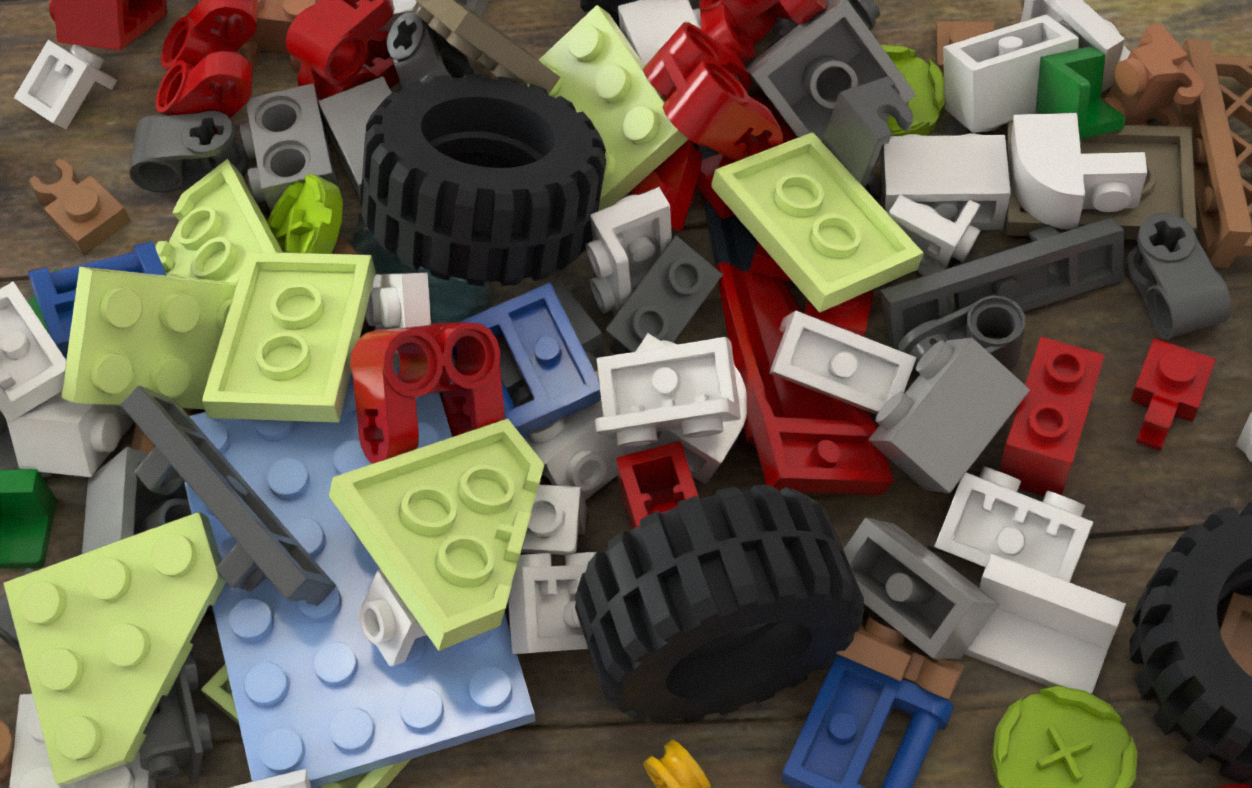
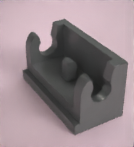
[821,76,913,202]

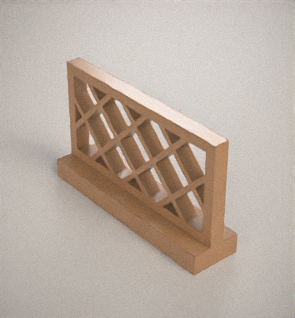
[1171,39,1252,268]

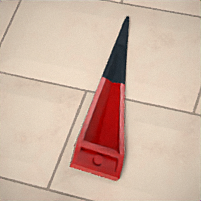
[693,142,894,495]

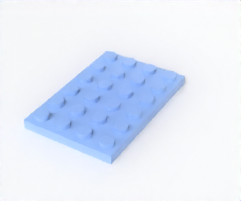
[184,367,536,788]

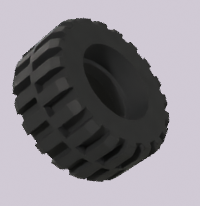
[360,74,607,286]
[575,485,864,723]
[1129,502,1252,783]

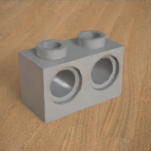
[240,83,339,213]

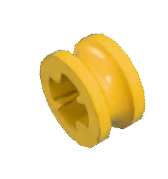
[643,740,711,788]

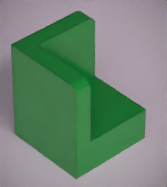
[1035,46,1125,139]
[0,469,57,569]

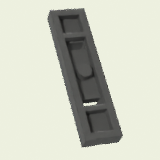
[880,217,1124,350]
[120,385,336,606]

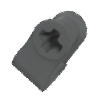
[387,11,475,90]
[129,110,249,192]
[1125,213,1232,340]
[897,295,1025,375]

